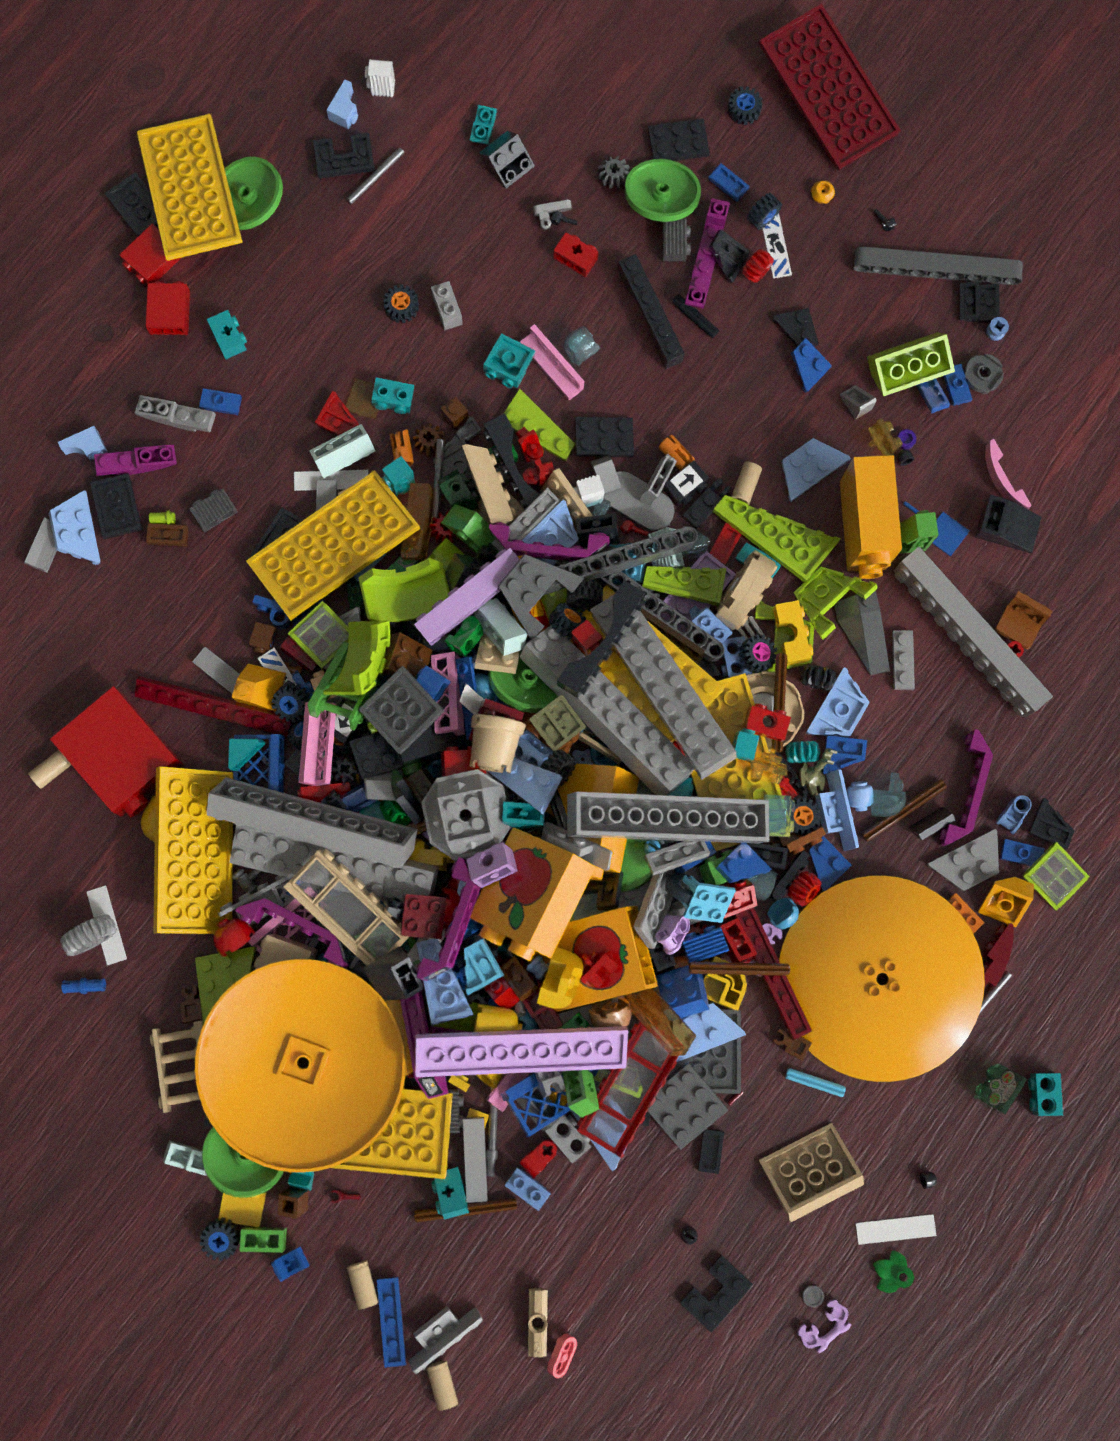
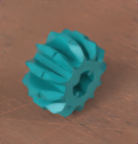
[785,741,820,763]

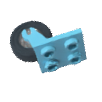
[667,873,736,923]

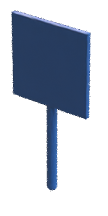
[903,501,969,557]

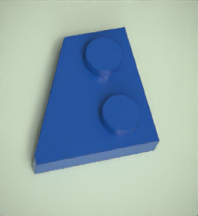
[791,338,832,393]
[822,735,867,774]
[808,836,852,892]
[715,843,771,883]

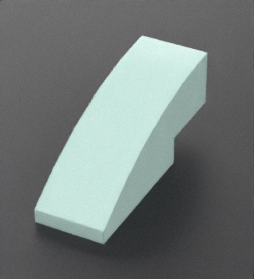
[163,1140,207,1176]

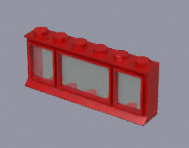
[577,1021,685,1158]

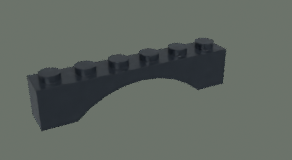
[617,254,685,369]
[482,413,540,510]
[557,580,646,698]

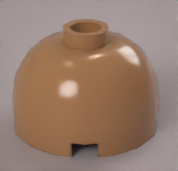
[589,998,631,1028]

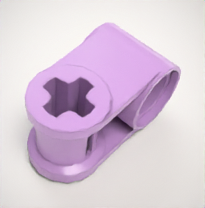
[655,915,690,954]

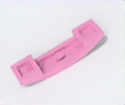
[985,439,1032,509]

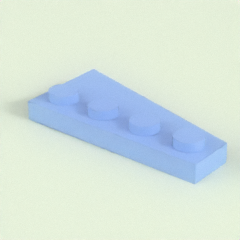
[488,758,562,815]
[417,939,474,1025]

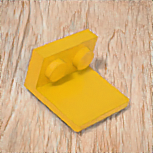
[218,1191,267,1227]

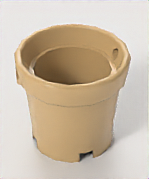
[470,714,526,773]

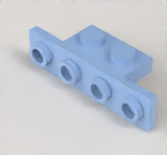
[815,769,859,851]

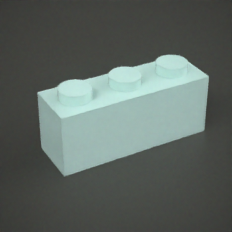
[310,424,375,478]
[474,598,527,656]

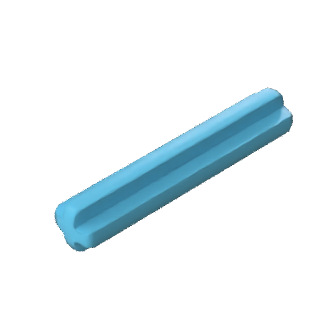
[785,1068,846,1097]

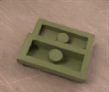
[529,694,586,752]

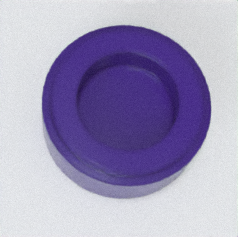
[896,429,916,450]

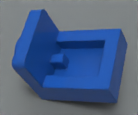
[271,1247,310,1282]

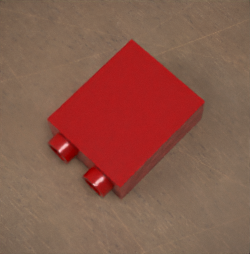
[50,686,183,818]

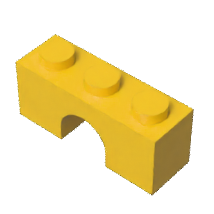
[773,600,813,666]

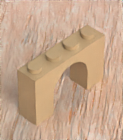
[254,933,318,969]

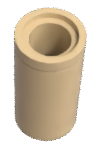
[731,462,762,505]
[28,750,71,789]
[347,1261,378,1310]
[426,1360,458,1411]

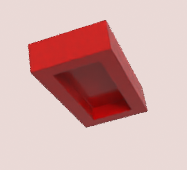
[710,523,742,565]

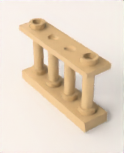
[150,1021,203,1113]

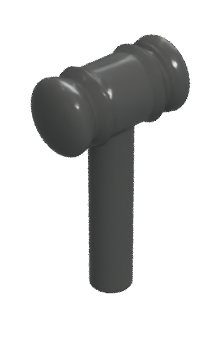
[232,869,263,895]

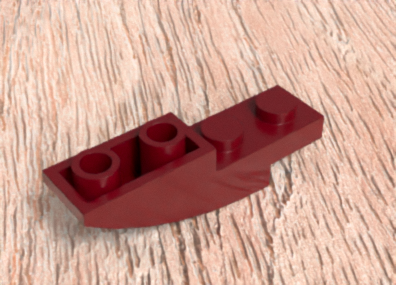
[982,923,1014,988]
[517,957,564,1030]

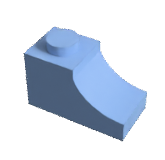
[327,80,358,129]
[58,426,108,460]

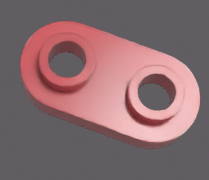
[547,1334,577,1378]

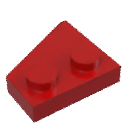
[315,391,359,436]

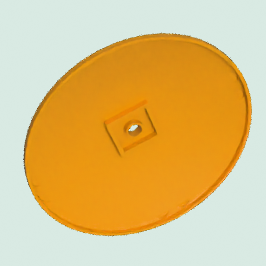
[779,876,985,1082]
[195,959,406,1172]

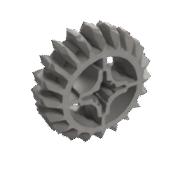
[60,915,117,956]

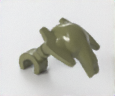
[799,748,837,796]

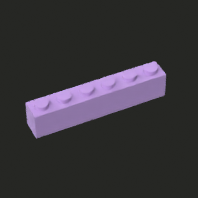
[414,548,519,646]

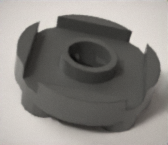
[964,354,1004,394]

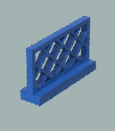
[233,734,285,793]
[500,1071,597,1137]

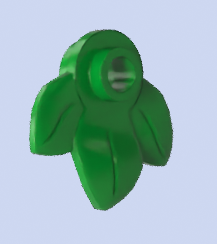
[873,1250,914,1293]

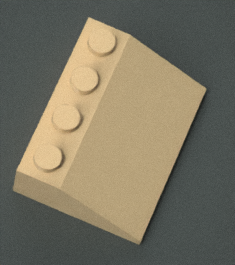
[462,444,517,526]
[759,1123,864,1222]

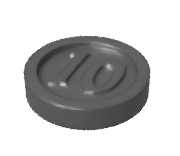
[802,1285,824,1307]

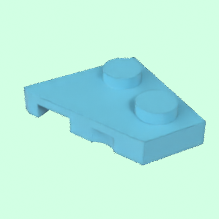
[464,938,504,995]

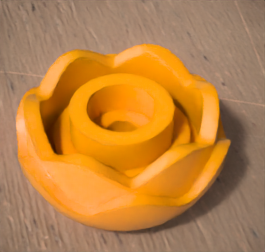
[811,180,835,204]

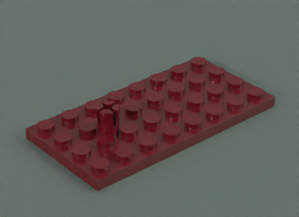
[758,3,901,171]

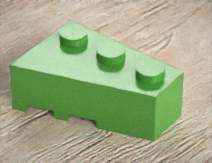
[441,504,499,553]
[899,510,939,554]

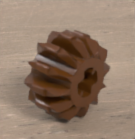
[413,423,446,457]

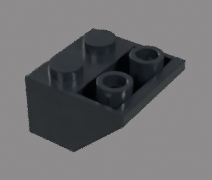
[479,131,535,189]
[364,946,424,1001]

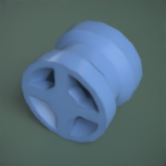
[986,317,1009,341]
[526,954,550,981]

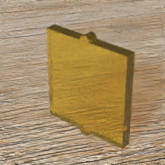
[346,379,379,420]

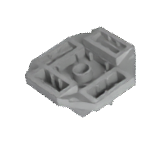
[421,769,511,860]

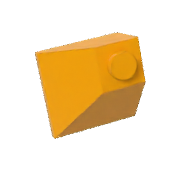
[232,664,286,711]
[978,877,1034,927]

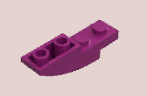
[94,444,177,476]

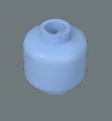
[847,781,874,811]

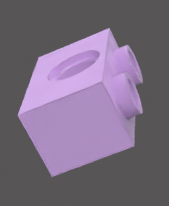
[466,842,518,888]

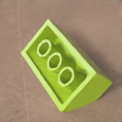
[867,332,955,396]

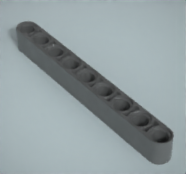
[854,247,1023,285]
[544,527,698,595]
[584,548,724,662]

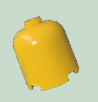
[474,1004,522,1032]

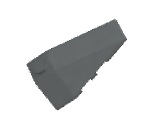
[834,591,890,675]

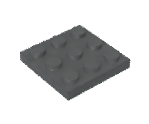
[359,666,445,754]
[641,1062,728,1149]

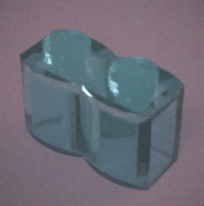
[764,795,795,837]

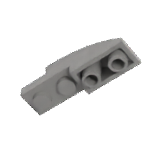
[135,395,216,432]

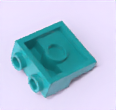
[483,333,536,388]

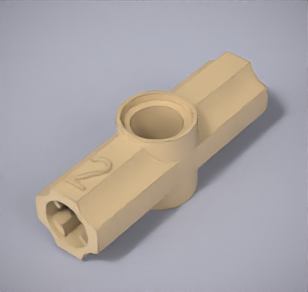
[528,1288,548,1357]

